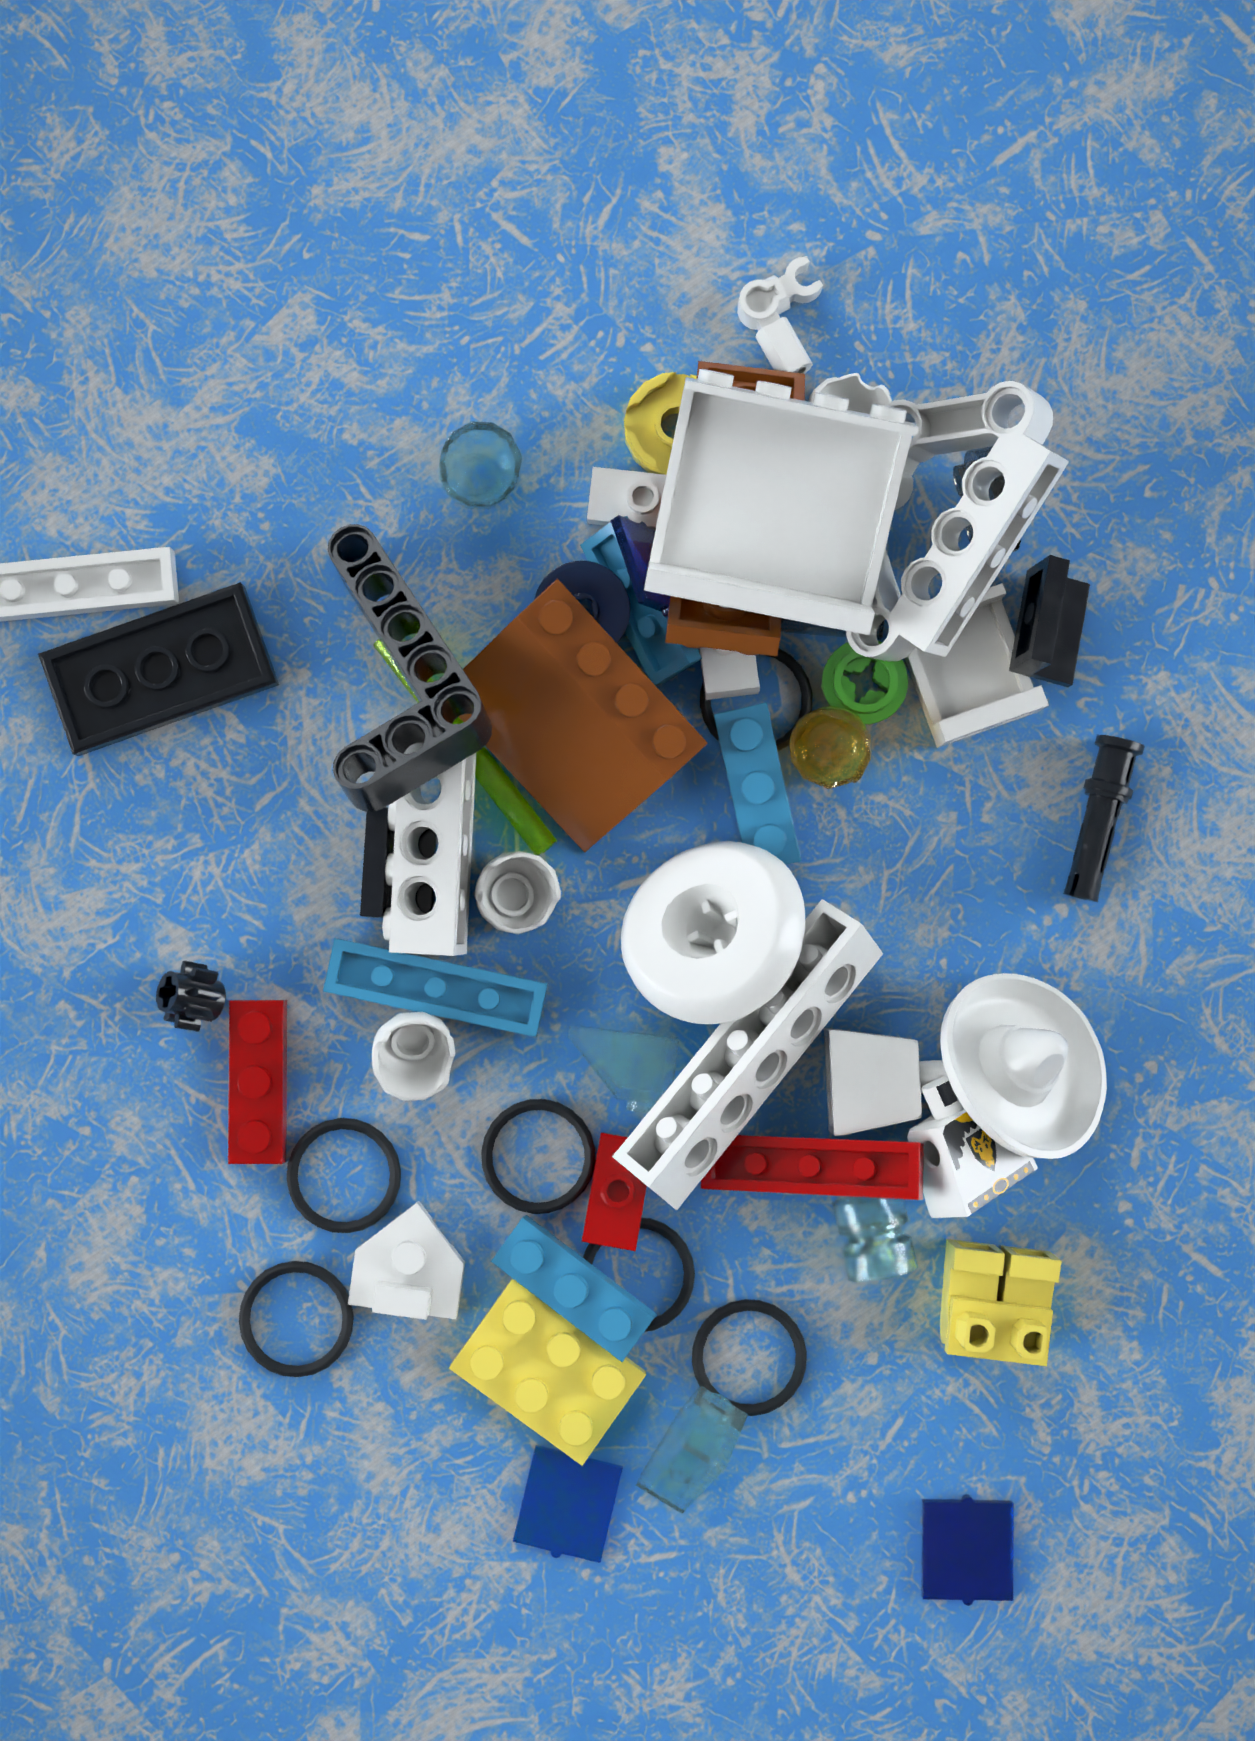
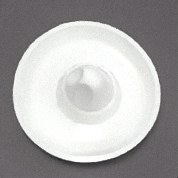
[621,841,805,1024]
[941,973,1107,1159]

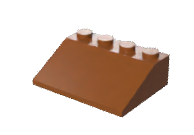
[459,578,708,853]

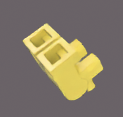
[940,1239,1062,1366]

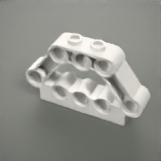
[846,381,1069,662]

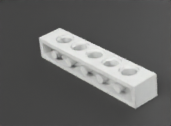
[612,899,883,1210]

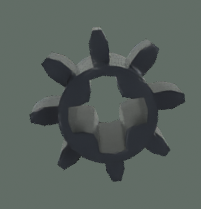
[156,961,226,1032]

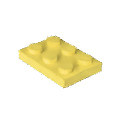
[449,1278,646,1466]

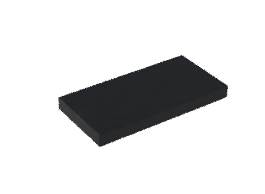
[38,582,279,756]

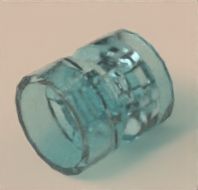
[832,1196,918,1282]

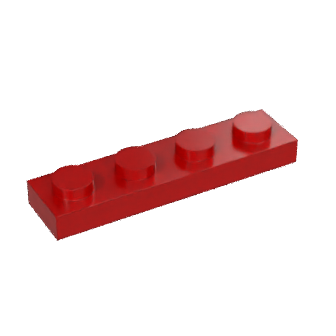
[701,1135,924,1200]

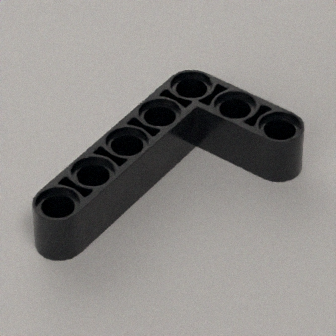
[327,524,492,812]

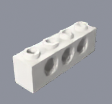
[382,743,476,956]

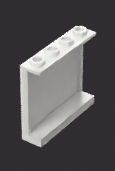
[644,369,919,636]

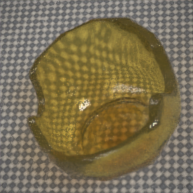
[789,706,872,789]

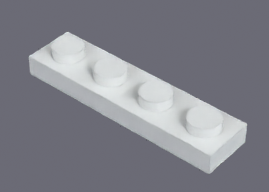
[0,547,179,622]

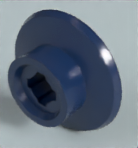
[534,561,630,643]

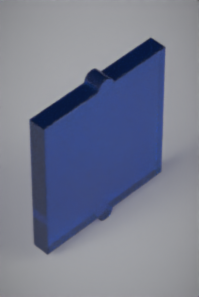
[610,515,670,618]
[513,1445,623,1563]
[921,1494,1014,1606]

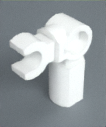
[737,256,823,374]

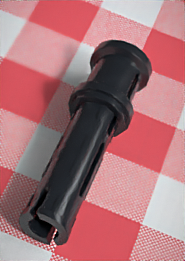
[1063,735,1145,902]

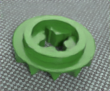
[821,641,908,725]

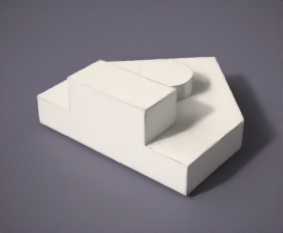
[348,1201,465,1320]

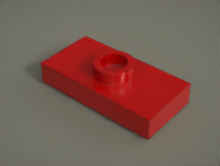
[581,1133,647,1251]

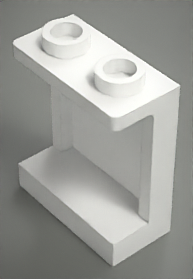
[904,583,1049,748]

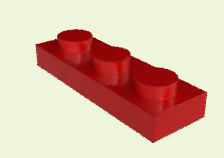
[228,1000,287,1164]

